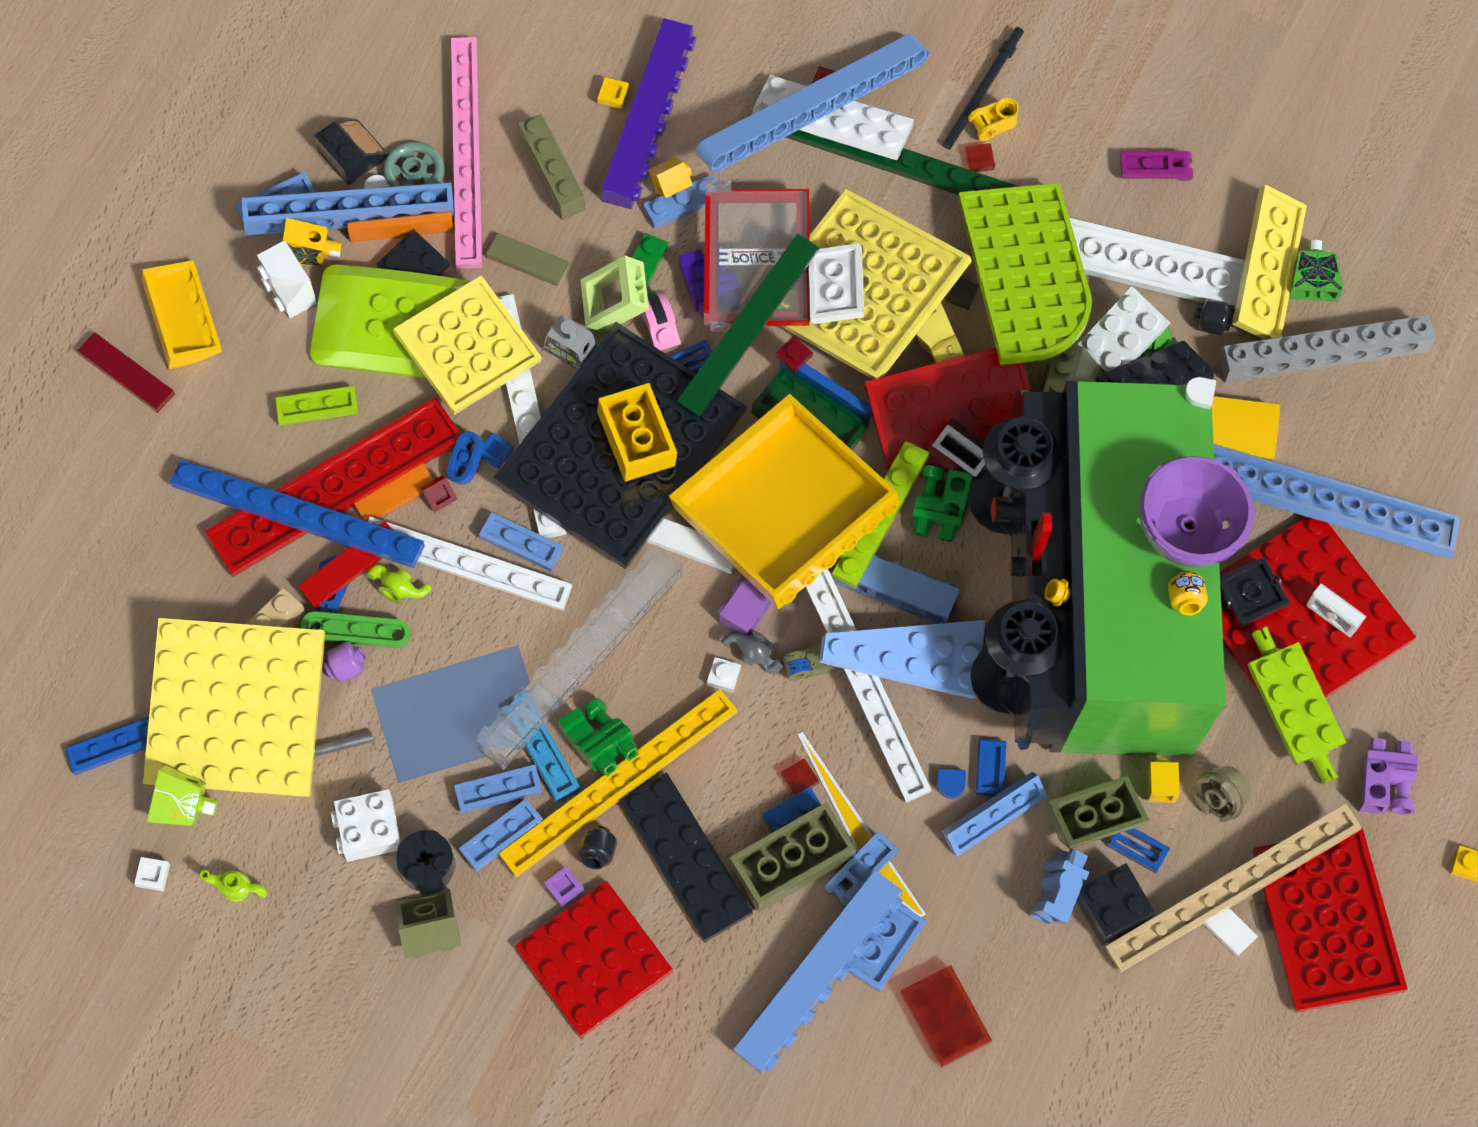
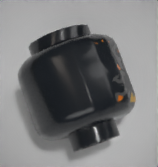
[577,826,617,870]

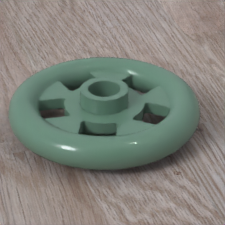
[383,142,445,187]

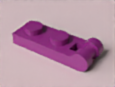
[1120,151,1193,181]

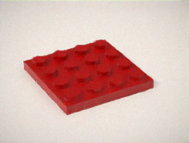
[515,881,673,1038]

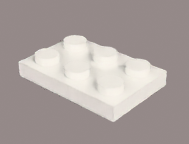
[809,243,864,324]
[1077,286,1171,372]

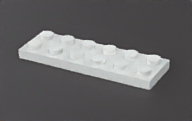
[752,75,914,160]

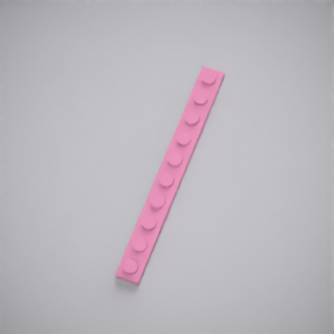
[451,37,483,269]

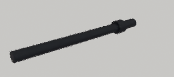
[942,27,1024,150]

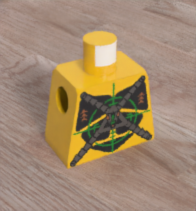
[283,218,342,266]

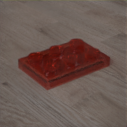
[900,965,992,1068]

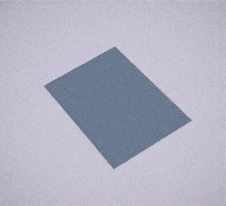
[371,646,541,783]

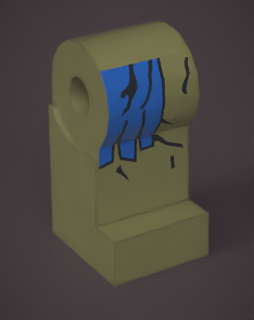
[782,642,837,681]

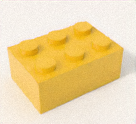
[597,383,677,482]

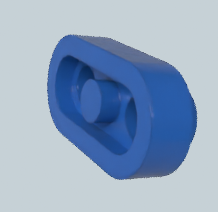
[447,431,485,485]

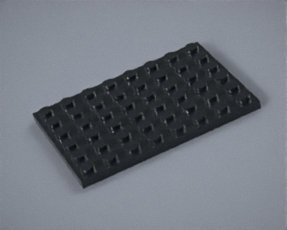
[493,322,747,570]

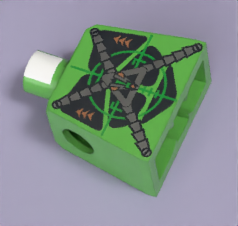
[1289,240,1343,302]

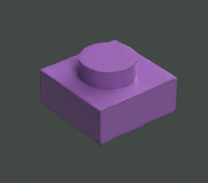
[544,866,584,907]

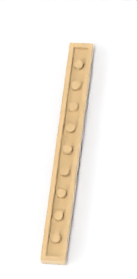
[1105,804,1362,973]

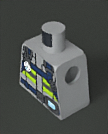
[543,316,597,370]

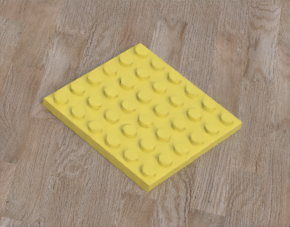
[775,189,972,380]
[143,618,325,797]

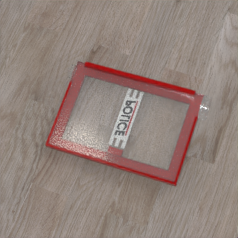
[704,177,810,332]

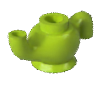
[366,564,432,604]
[200,870,268,902]

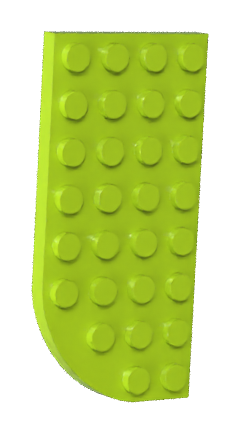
[958,183,1092,365]

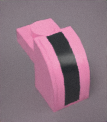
[641,289,681,350]

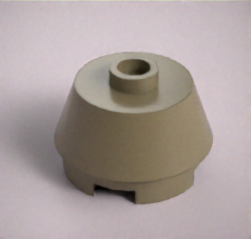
[1195,766,1251,822]

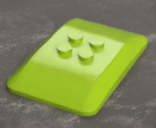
[310,265,470,379]

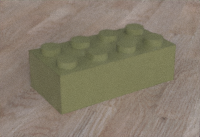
[730,802,856,913]

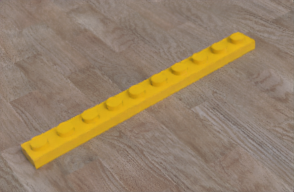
[499,689,737,878]

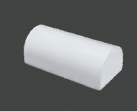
[1306,584,1366,638]

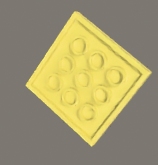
[393,275,542,415]

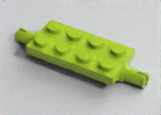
[1247,627,1346,785]

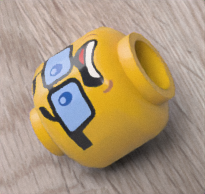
[1168,571,1208,615]

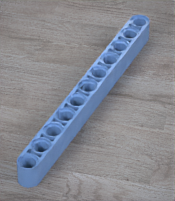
[696,34,930,172]

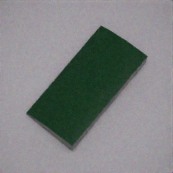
[751,368,870,451]

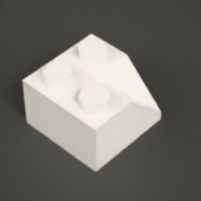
[257,240,317,318]

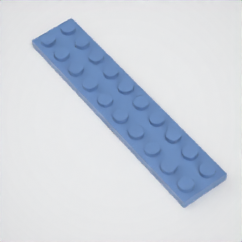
[1214,444,1460,559]

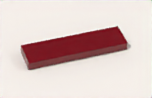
[77,332,175,413]

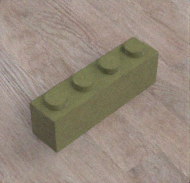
[518,113,585,220]

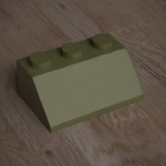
[1043,344,1104,393]
[1049,775,1149,849]

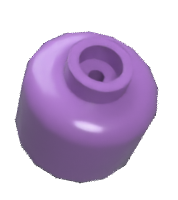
[323,642,366,682]

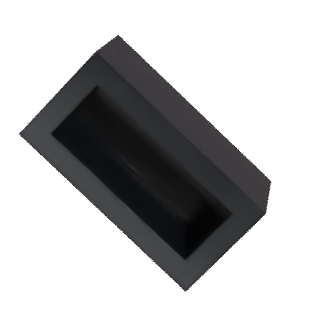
[932,417,985,477]

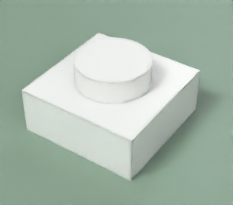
[707,657,741,693]
[134,857,170,892]

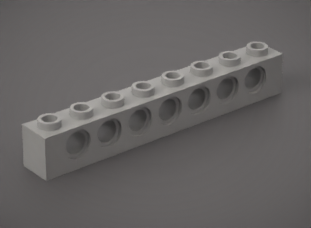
[1219,315,1436,383]

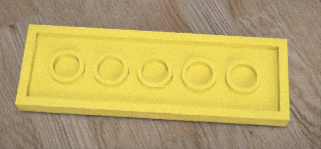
[1232,185,1307,340]

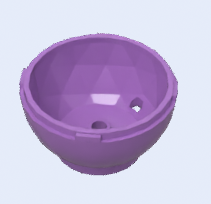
[1139,456,1254,568]

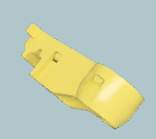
[916,302,964,364]

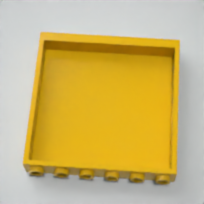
[669,394,900,610]

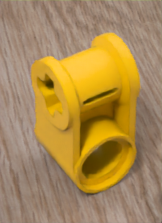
[968,98,1019,141]

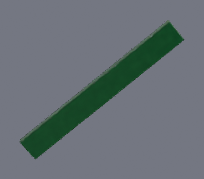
[677,233,820,418]

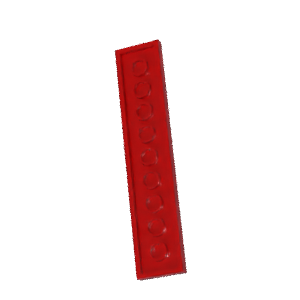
[204,397,461,577]

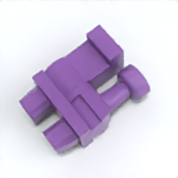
[1359,738,1418,815]

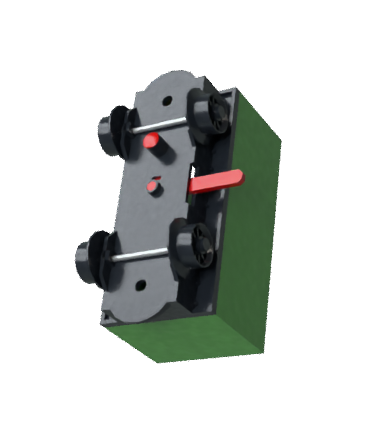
[968,381,1226,757]

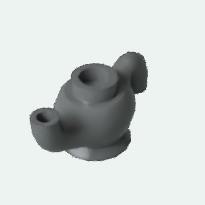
[721,631,784,674]

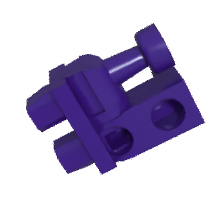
[679,247,741,319]

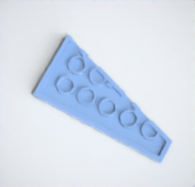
[819,620,985,699]

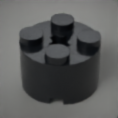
[396,830,456,894]

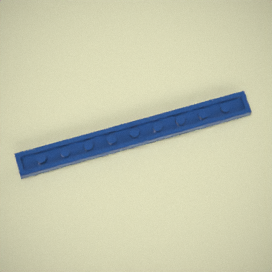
[169,460,425,568]

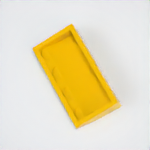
[141,260,222,369]
[1212,396,1280,461]

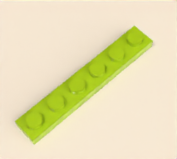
[832,441,929,589]

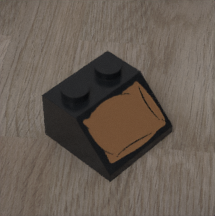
[314,119,388,185]

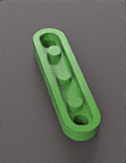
[301,612,411,648]

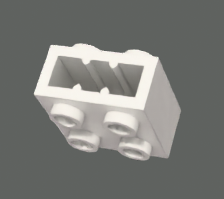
[331,789,401,862]

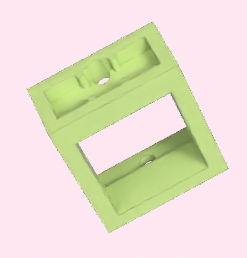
[580,256,649,333]

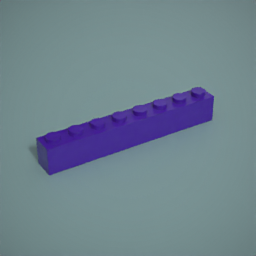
[601,18,696,210]

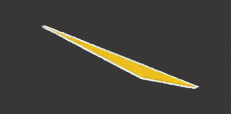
[798,732,926,917]

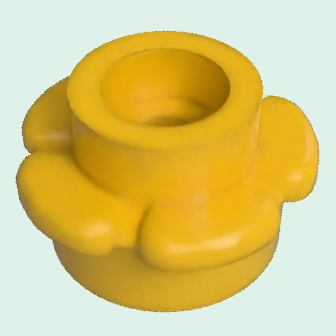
[1045,579,1070,606]

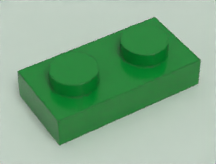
[632,233,668,289]

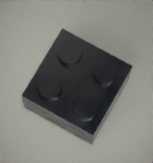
[1076,863,1155,946]

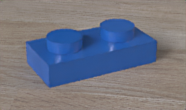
[762,787,822,833]

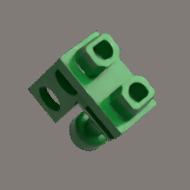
[912,465,973,542]
[557,698,639,776]

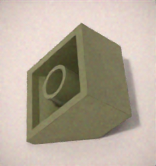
[395,889,461,959]

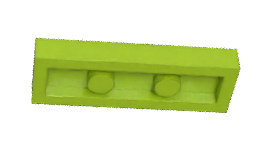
[275,386,359,426]

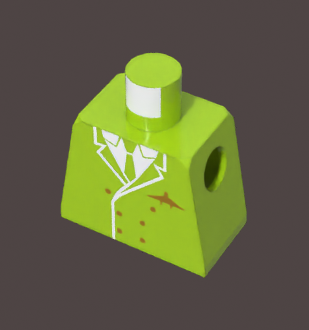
[147,766,218,826]

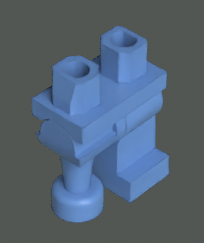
[1030,849,1089,924]

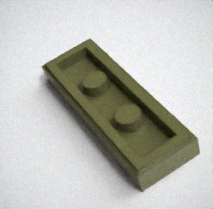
[487,233,569,286]

